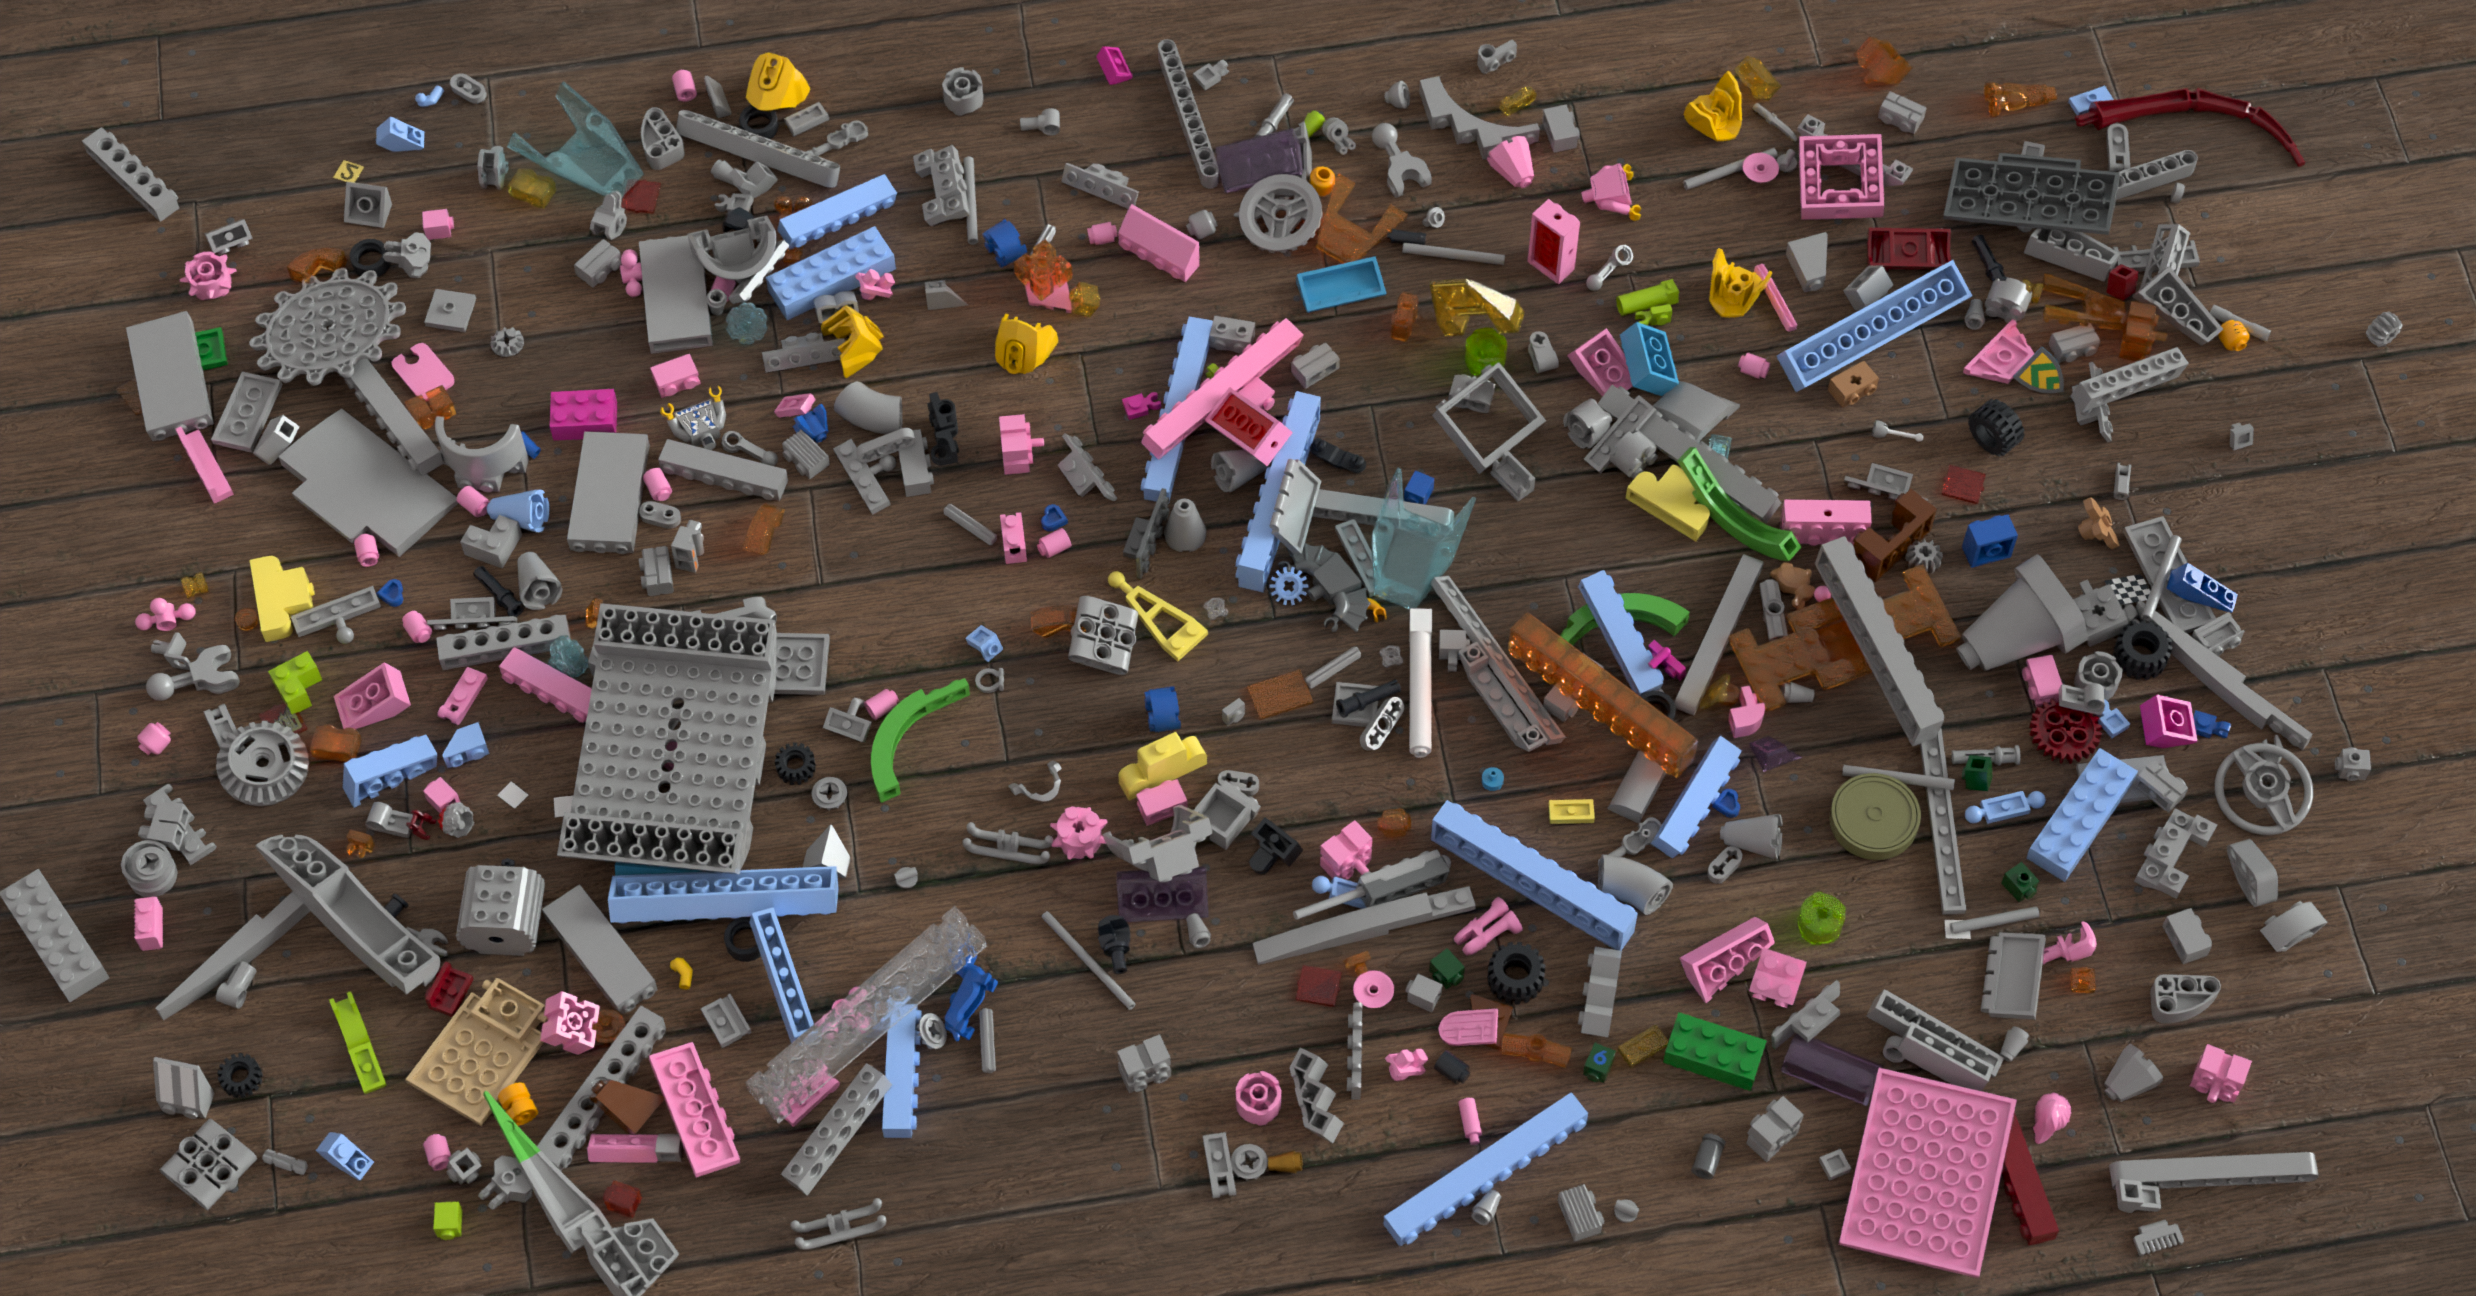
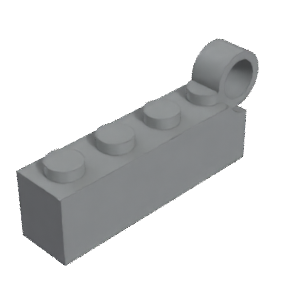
[1883,1022,1994,1091]

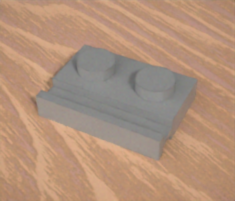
[701,994,751,1048]

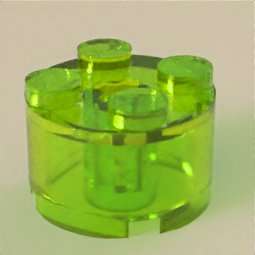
[1465,327,1507,375]
[1797,892,1846,945]

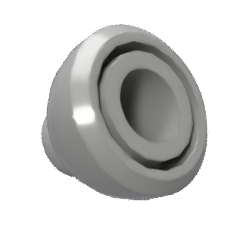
[1385,81,1410,109]

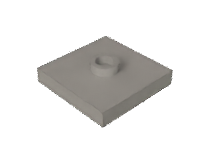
[424,289,476,332]

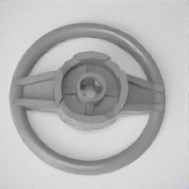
[2215,743,2313,835]

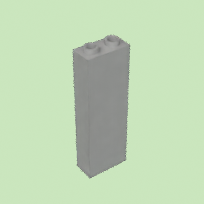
[542,884,658,1015]

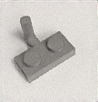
[823,698,872,743]

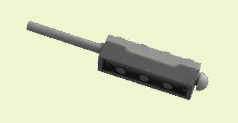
[1293,850,1451,920]

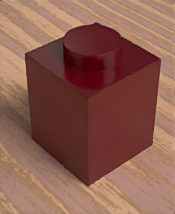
[2106,264,2138,300]

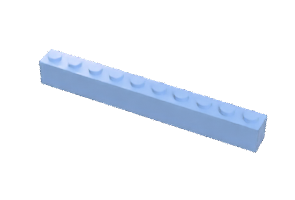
[1141,317,1213,504]
[1383,1092,1588,1246]

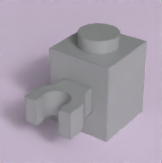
[1439,630,1470,671]

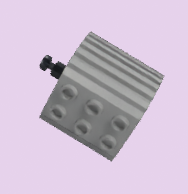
[456,858,545,956]

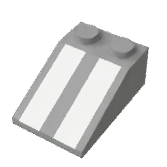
[153,1057,215,1119]

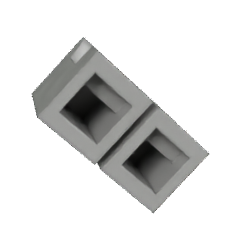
[671,520,704,573]
[138,802,191,851]

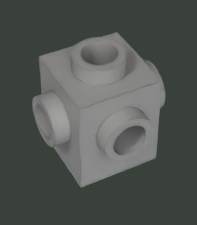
[2335,747,2371,781]
[446,1148,482,1185]

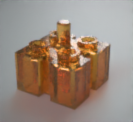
[1854,37,1913,85]
[1014,239,1072,301]
[2119,301,2167,362]

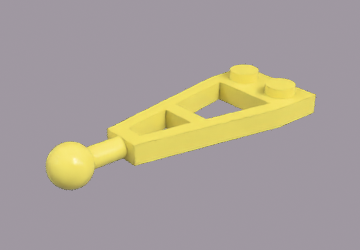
[1108,571,1208,662]

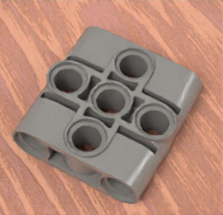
[1068,596,1138,675]
[159,1118,257,1210]

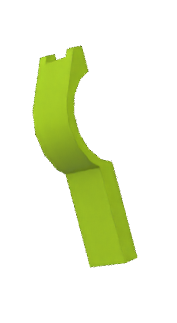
[329,991,387,1094]

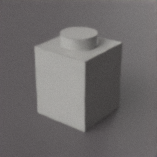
[1405,974,1442,1012]

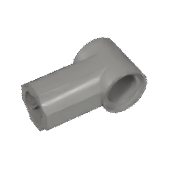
[216,961,257,1009]

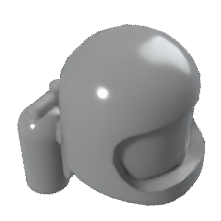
[1322,118,1356,155]

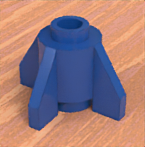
[793,404,829,443]

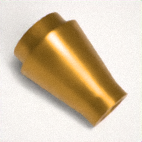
[1268,1150,1303,1173]

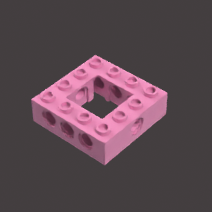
[1799,134,1884,220]

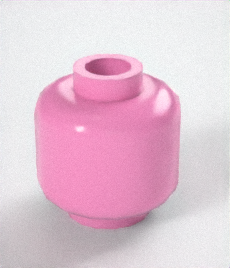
[137,722,171,755]

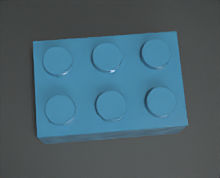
[1620,322,1679,396]

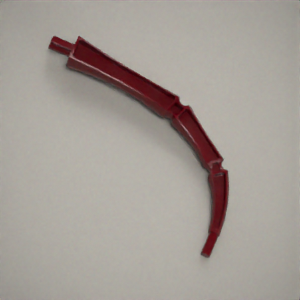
[2075,88,2306,167]

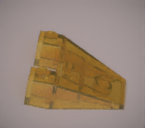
[1429,278,1525,336]

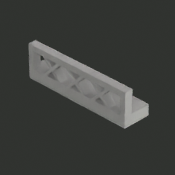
[2140,224,2190,289]

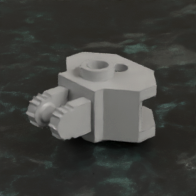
[477,146,508,190]
[590,191,627,240]
[383,232,431,278]
[478,1156,533,1210]

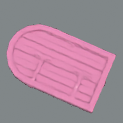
[1439,1009,1498,1046]

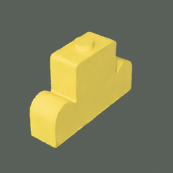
[1626,465,1710,541]
[250,556,315,642]
[1118,732,1207,801]

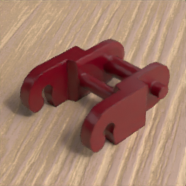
[406,810,437,840]

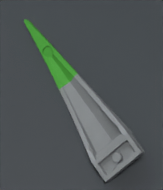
[483,1091,612,1253]

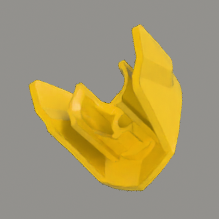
[746,52,810,111]
[1683,71,1742,141]
[1709,248,1773,318]
[821,305,884,378]
[995,314,1058,374]

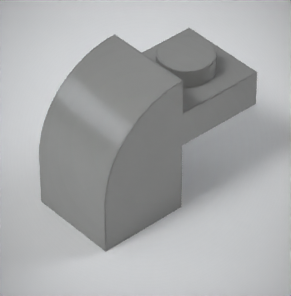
[729,161,778,198]

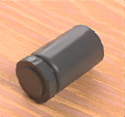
[1691,1133,1726,1180]

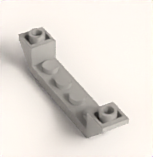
[1797,115,1913,187]
[1458,642,1548,752]

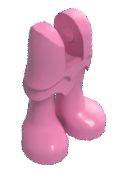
[1454,897,1523,956]

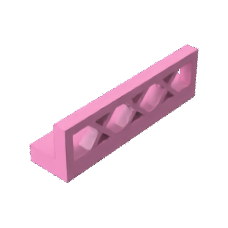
[176,427,234,504]

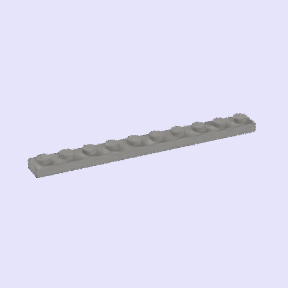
[1430,576,1565,745]
[1920,728,1966,914]

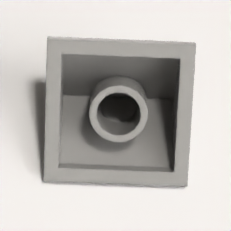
[344,182,392,228]

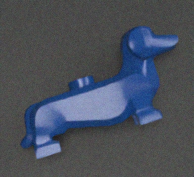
[945,948,998,1041]

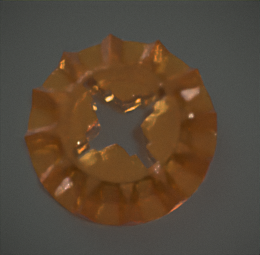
[592,1009,625,1045]

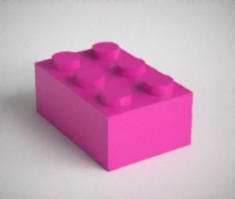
[550,389,617,441]

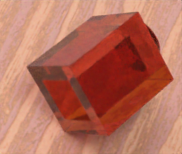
[603,1180,642,1218]

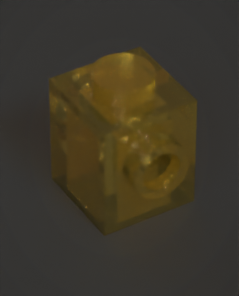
[1069,282,1100,317]

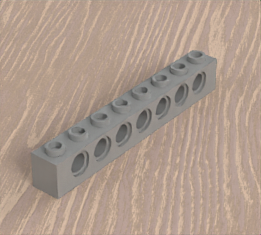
[537,1006,666,1171]

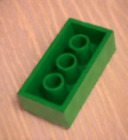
[1663,1012,1767,1091]

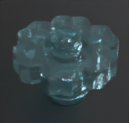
[726,303,768,345]
[548,635,588,678]

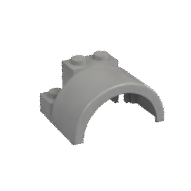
[687,216,776,280]
[435,416,529,492]
[1103,805,1213,882]

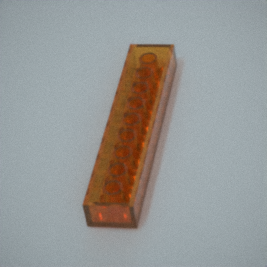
[1508,612,1698,778]

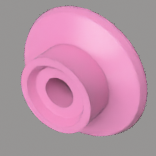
[1743,153,1779,183]
[1353,971,1394,1008]

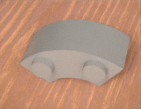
[2260,901,2327,952]

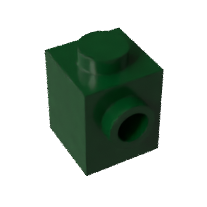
[1962,755,1993,792]
[2001,862,2039,902]
[1429,948,1465,989]

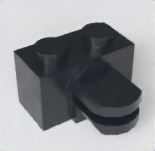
[1249,817,1303,875]

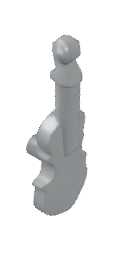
[807,121,868,156]
[1598,817,1662,866]

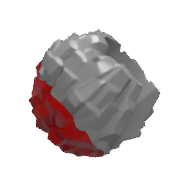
[438,802,474,838]

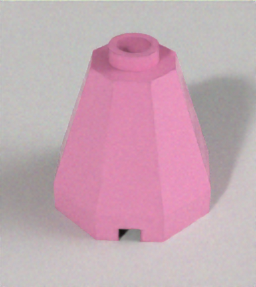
[1487,136,1534,188]

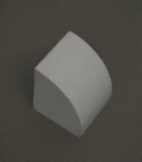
[655,1134,683,1162]

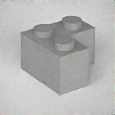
[460,515,522,569]

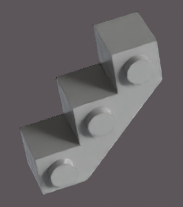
[1578,947,1622,1037]
[1289,1048,1344,1143]

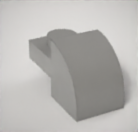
[2115,1179,2161,1213]

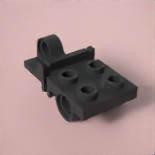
[927,392,959,465]

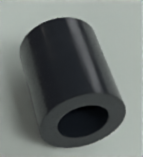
[1434,1050,1470,1085]

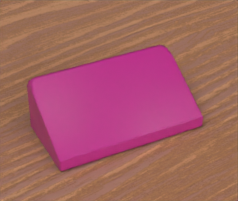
[1097,46,1133,85]

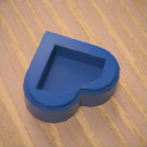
[1041,504,1068,531]
[376,579,403,607]
[1712,789,1740,818]

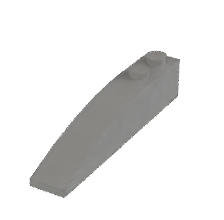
[1866,989,2004,1078]

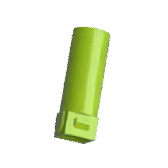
[1616,279,1679,316]

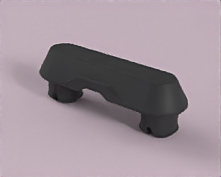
[1310,438,1366,474]

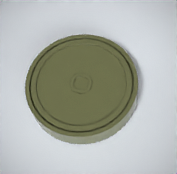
[1829,773,1921,860]

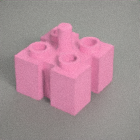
[999,414,1044,475]
[1320,820,1372,880]
[540,991,600,1055]
[2190,1044,2252,1103]

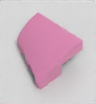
[1024,272,1073,313]

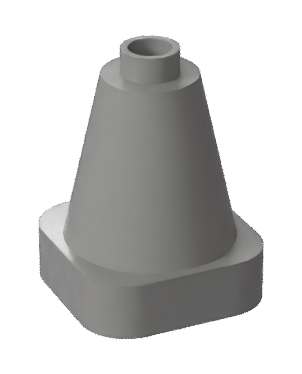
[1956,554,2088,671]

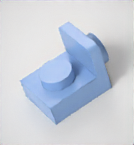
[965,625,1003,662]

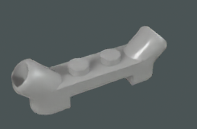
[693,596,777,623]

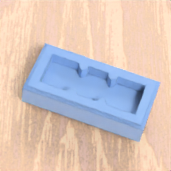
[2068,86,2114,115]

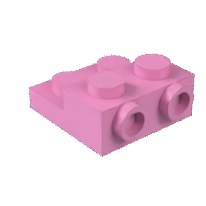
[1749,948,1807,1008]

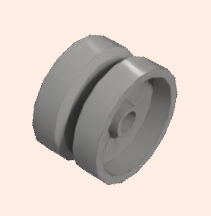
[121,840,178,897]

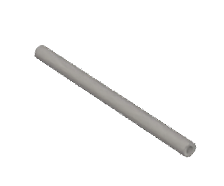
[1042,911,1136,1010]

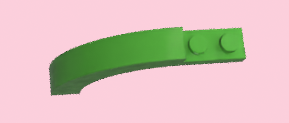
[1677,447,1801,561]
[1546,593,1690,667]
[871,678,970,803]

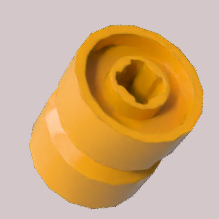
[498,1082,538,1126]

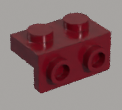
[425,961,474,1017]

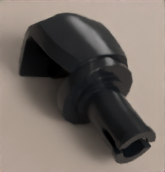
[722,207,760,243]
[1098,915,1131,975]

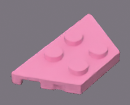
[1963,319,2034,384]

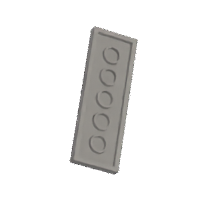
[2123,516,2216,633]

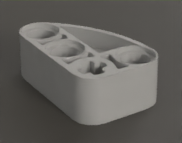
[641,108,685,170]
[2227,839,2278,907]
[2150,974,2221,1023]

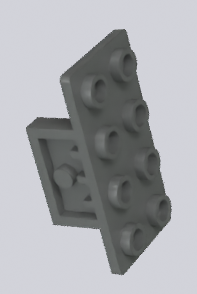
[1123,488,1170,579]

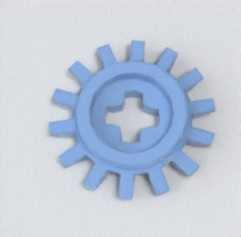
[1270,567,1308,605]

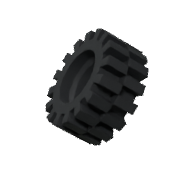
[775,742,816,785]
[217,1053,263,1098]

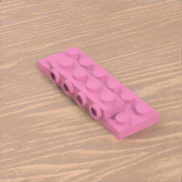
[649,1042,740,1177]

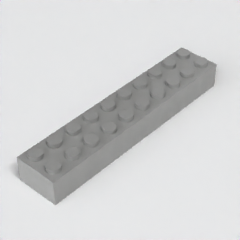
[1815,536,1944,747]

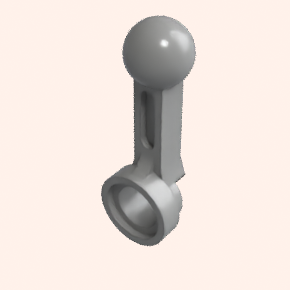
[1586,245,1633,291]
[721,431,778,466]

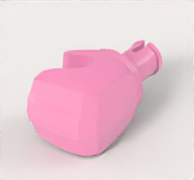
[2043,921,2096,964]

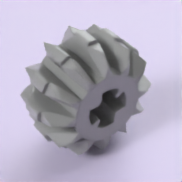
[2366,311,2402,347]
[1905,538,1943,575]

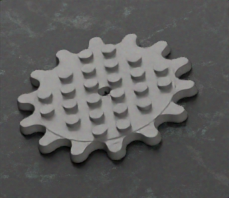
[249,268,406,386]

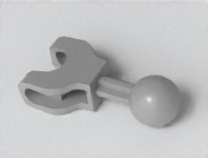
[1372,123,1431,198]
[146,645,240,701]

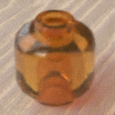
[1378,808,1411,838]

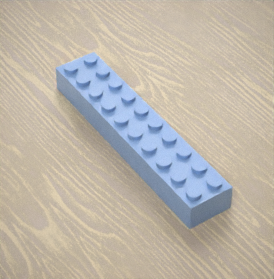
[1776,260,1972,392]
[1235,391,1321,593]
[1431,800,1638,951]
[608,866,839,923]

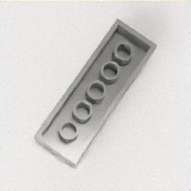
[0,869,109,1003]

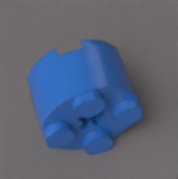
[982,219,1027,268]
[1144,686,1181,733]

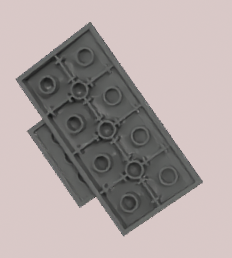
[1944,153,2120,235]

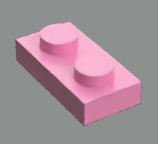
[774,393,816,418]

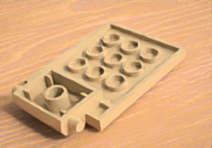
[406,978,548,1126]

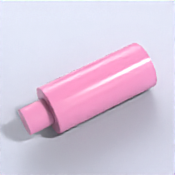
[1458,1098,1482,1145]

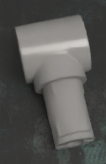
[1020,108,1060,135]

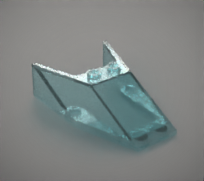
[507,81,644,198]
[1371,467,1476,609]

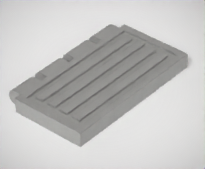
[1269,459,1321,555]
[1981,932,2046,1020]

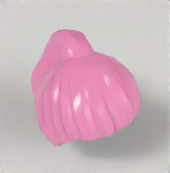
[2033,1093,2071,1144]

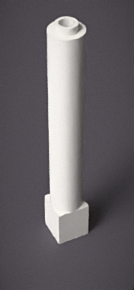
[1409,609,1432,758]

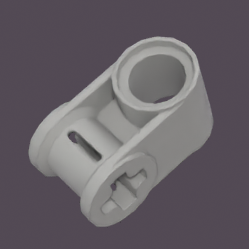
[1528,331,1559,373]

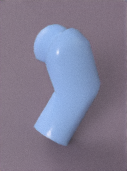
[415,86,444,107]

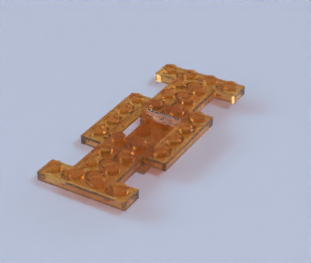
[1728,564,1961,712]

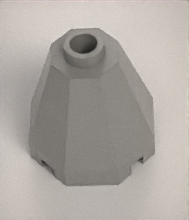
[2104,1044,2163,1102]

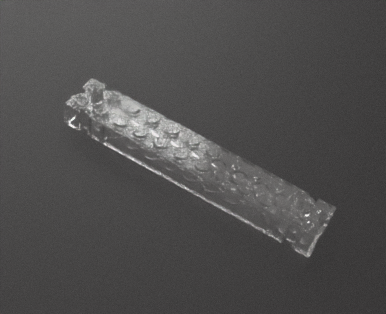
[745,906,987,1124]

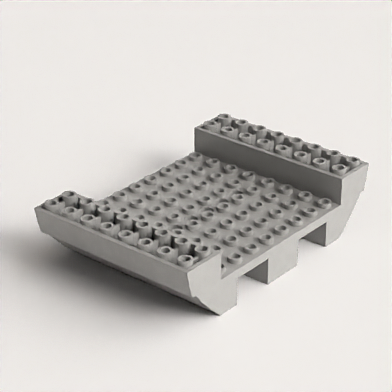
[557,603,777,874]

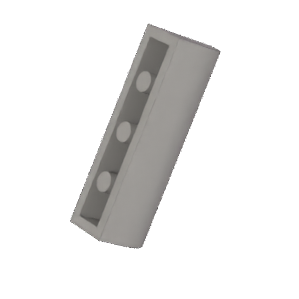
[1607,736,1678,823]

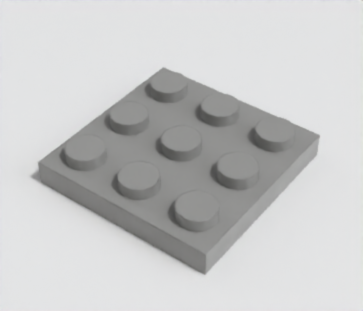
[774,633,830,695]

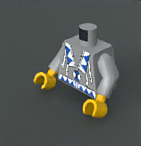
[660,386,726,450]

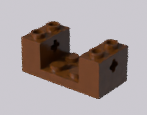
[1853,489,1937,583]

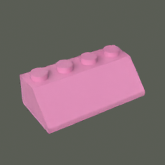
[1118,205,1199,282]

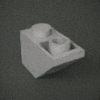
[253,415,299,465]

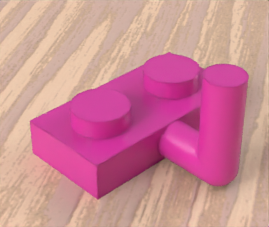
[1648,640,1686,681]

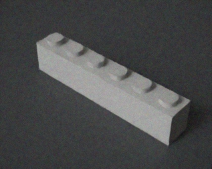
[658,439,788,501]

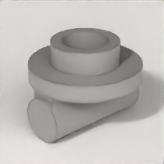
[1777,149,1797,172]
[1422,207,1445,228]
[894,867,918,889]
[1614,1200,1639,1223]

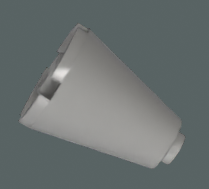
[1211,450,1271,492]
[1164,499,1206,552]
[517,552,563,610]
[1720,814,1782,859]

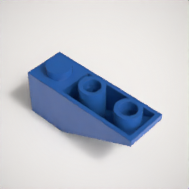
[2167,563,2238,613]

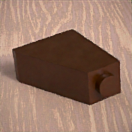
[588,1079,664,1134]

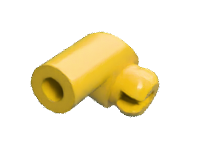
[670,957,693,990]

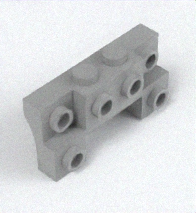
[913,145,970,226]
[2134,808,2217,899]

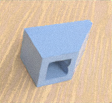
[376,117,424,152]
[442,722,489,769]
[316,1132,374,1180]

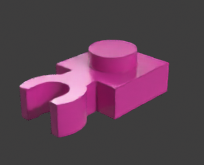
[1122,392,1161,420]

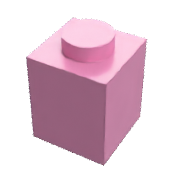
[422,209,454,240]
[423,777,460,813]

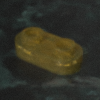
[1500,87,1537,116]

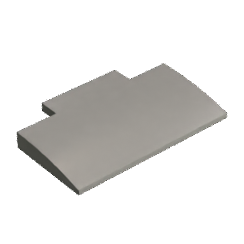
[278,409,458,557]

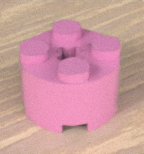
[1236,1071,1281,1126]

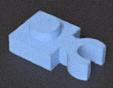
[2094,699,2130,738]

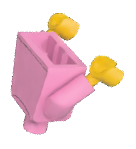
[1582,163,1641,221]

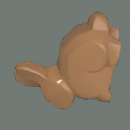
[1770,562,1815,611]

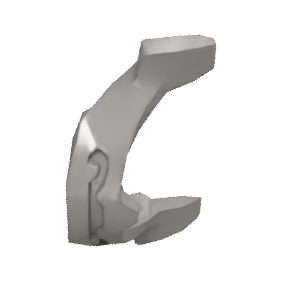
[1008,760,1062,801]

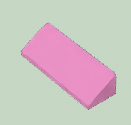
[587,1134,658,1163]

